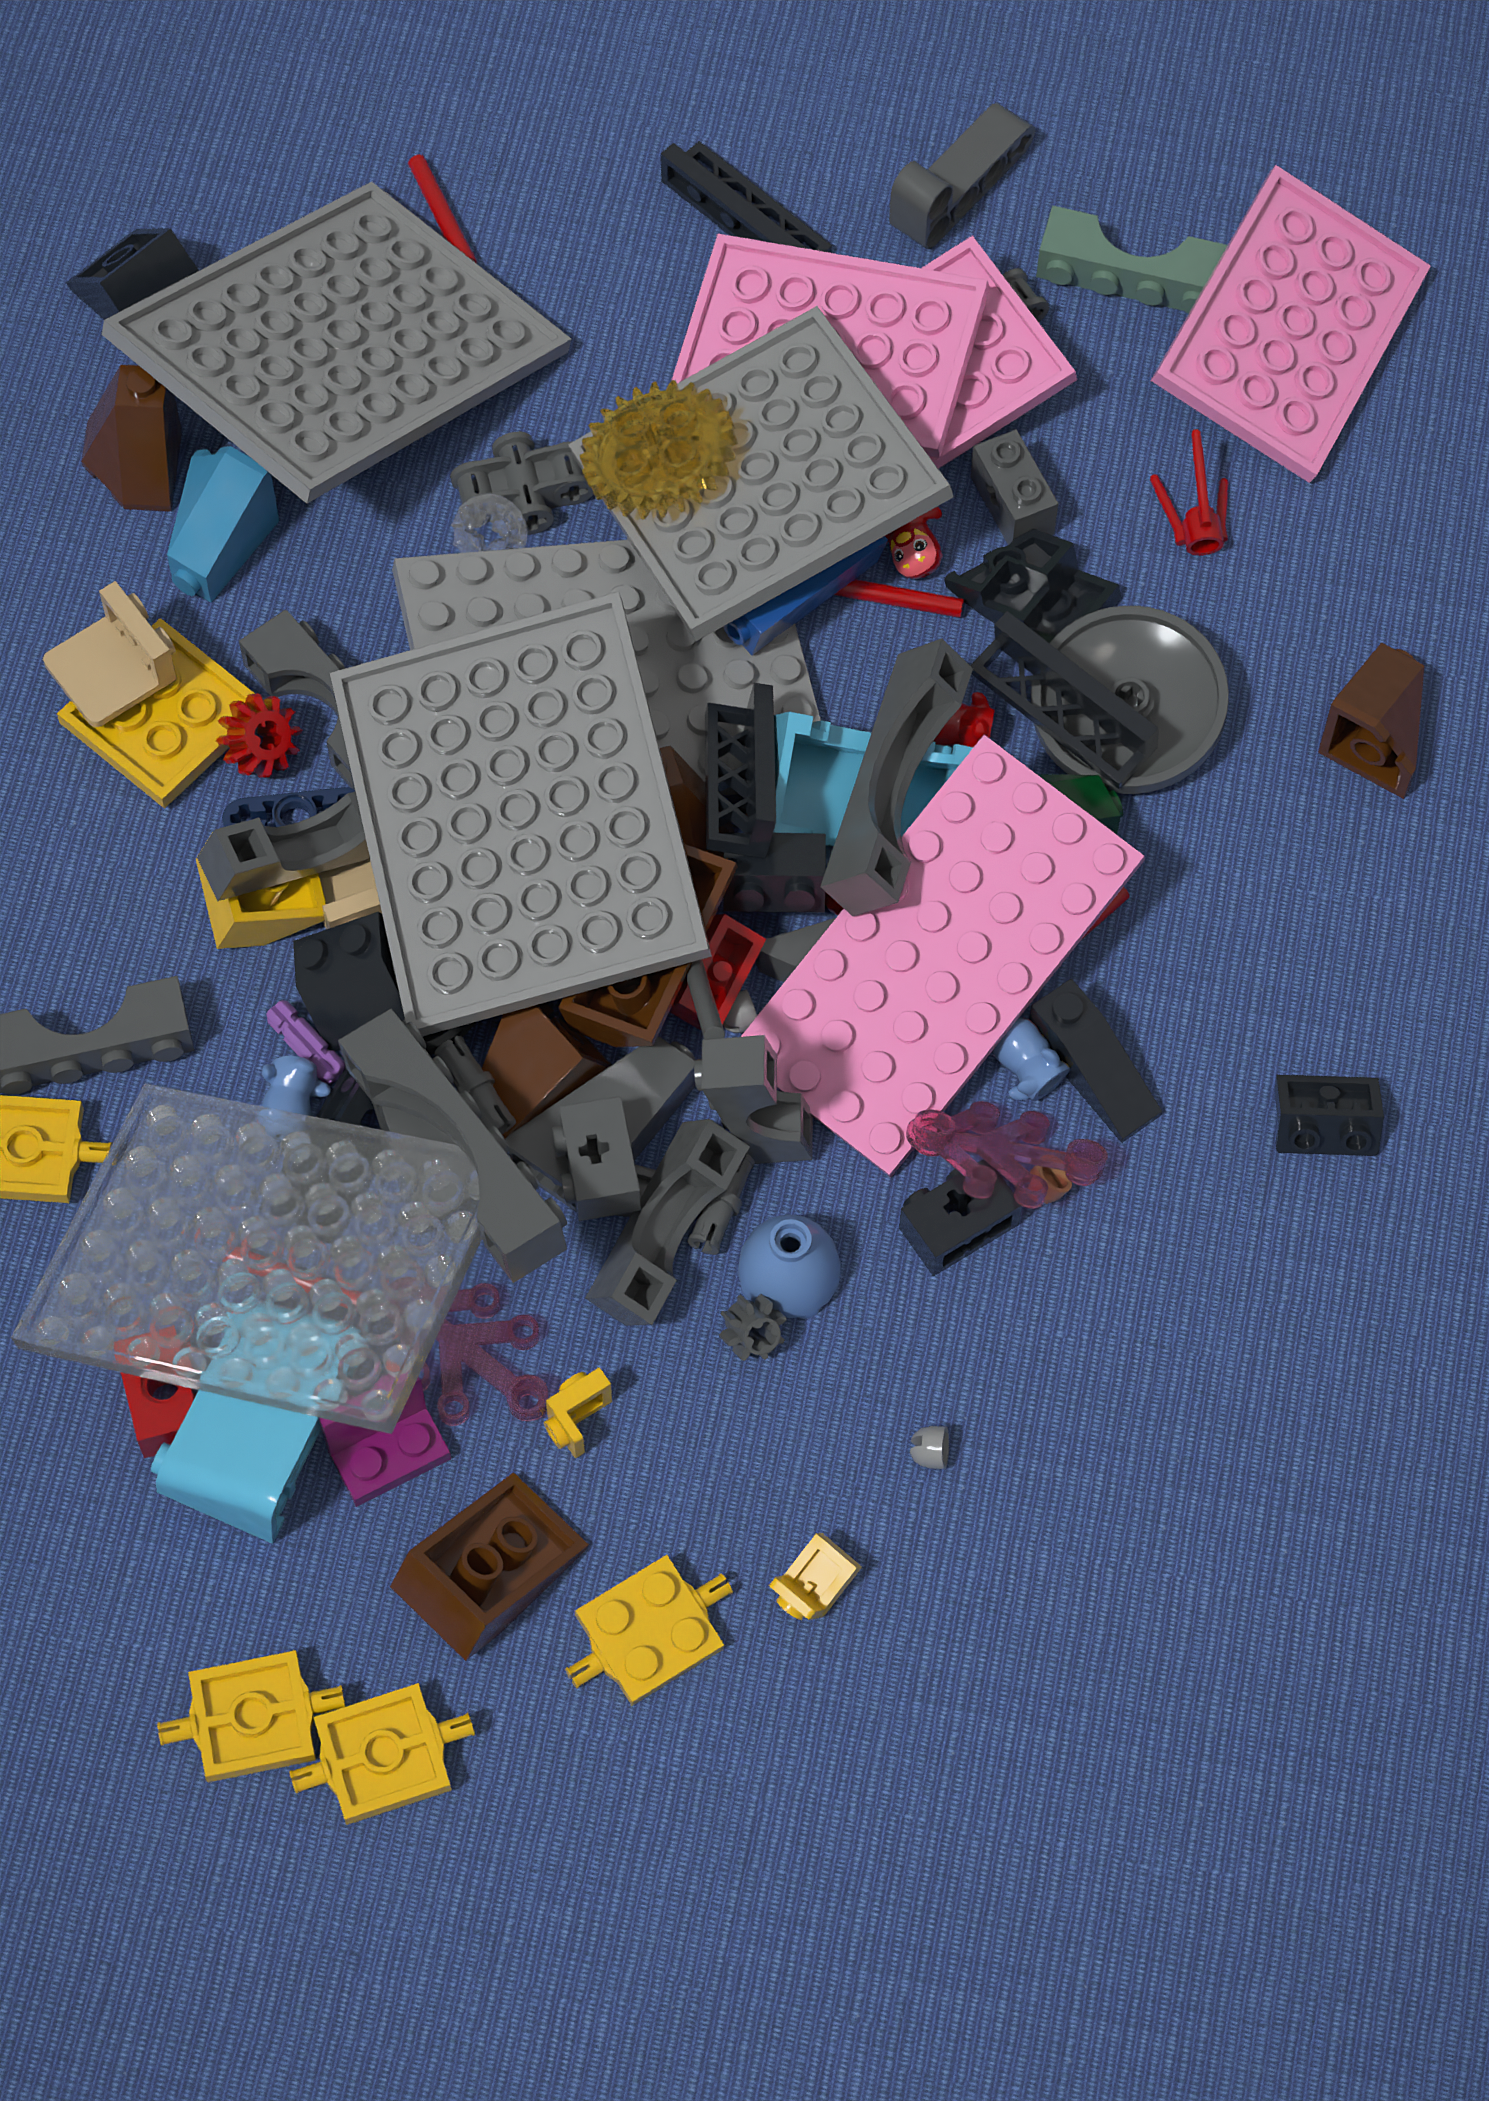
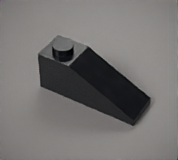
[1029,978,1162,1143]

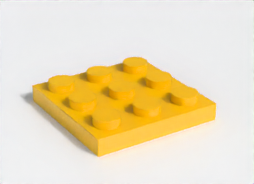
[57,618,255,809]

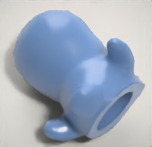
[992,1017,1071,1101]
[259,1056,331,1144]

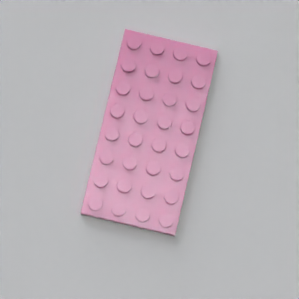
[741,735,1145,1178]

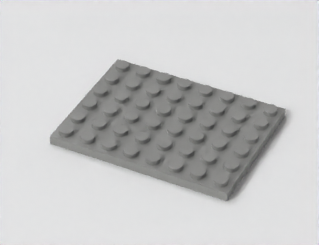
[102,182,571,503]
[392,540,821,796]
[330,592,712,1036]

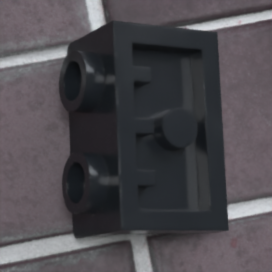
[1274,1074,1384,1156]

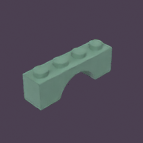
[1036,205,1228,314]

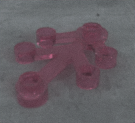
[906,1101,1108,1208]
[384,1279,549,1426]

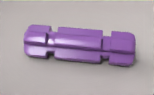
[266,1000,345,1085]

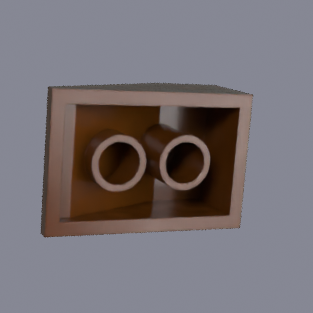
[390,1472,589,1661]

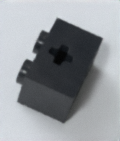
[899,1157,1022,1277]

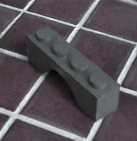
[239,609,355,789]
[197,791,370,901]
[0,976,195,1095]
[694,1035,813,1164]
[585,1119,750,1326]

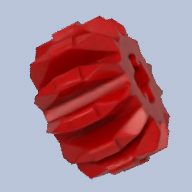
[216,694,303,778]

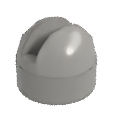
[723,990,757,1033]
[910,1426,949,1469]

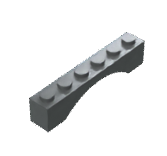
[820,638,973,916]
[338,1009,567,1283]

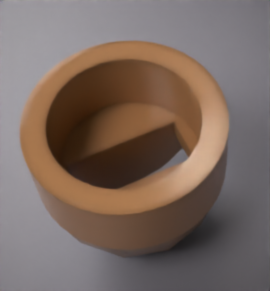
[1026,1158,1072,1204]

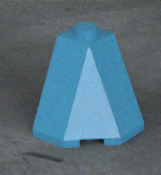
[167,446,279,603]

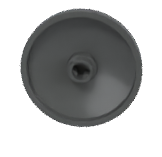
[1031,606,1228,794]

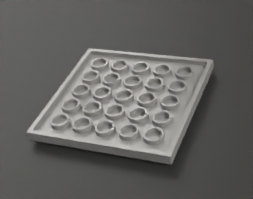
[568,306,954,641]

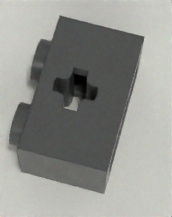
[970,429,1059,545]
[551,1096,641,1221]

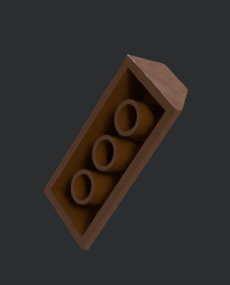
[559,844,738,1047]

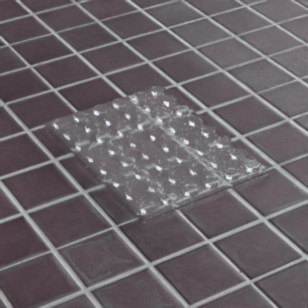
[11,1083,512,1434]

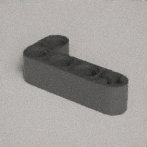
[889,102,1035,249]

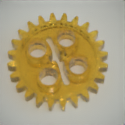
[580,380,738,519]

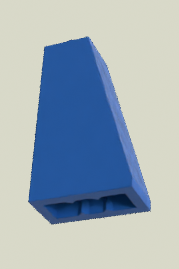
[723,536,888,655]

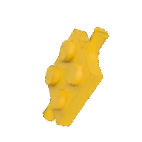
[0,1095,113,1203]
[565,1555,733,1706]
[157,1650,346,1783]
[289,1683,475,1825]

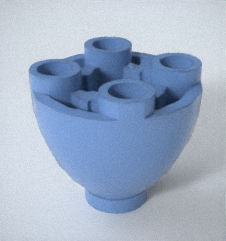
[737,1214,841,1319]

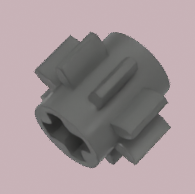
[718,1294,787,1361]

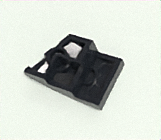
[944,529,1122,644]

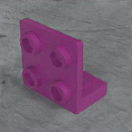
[319,1371,451,1507]

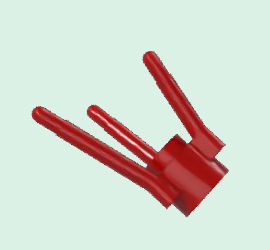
[1150,429,1229,556]

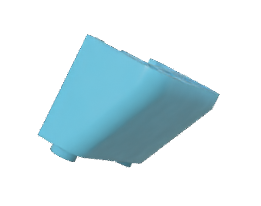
[773,712,974,847]
[151,1299,364,1544]

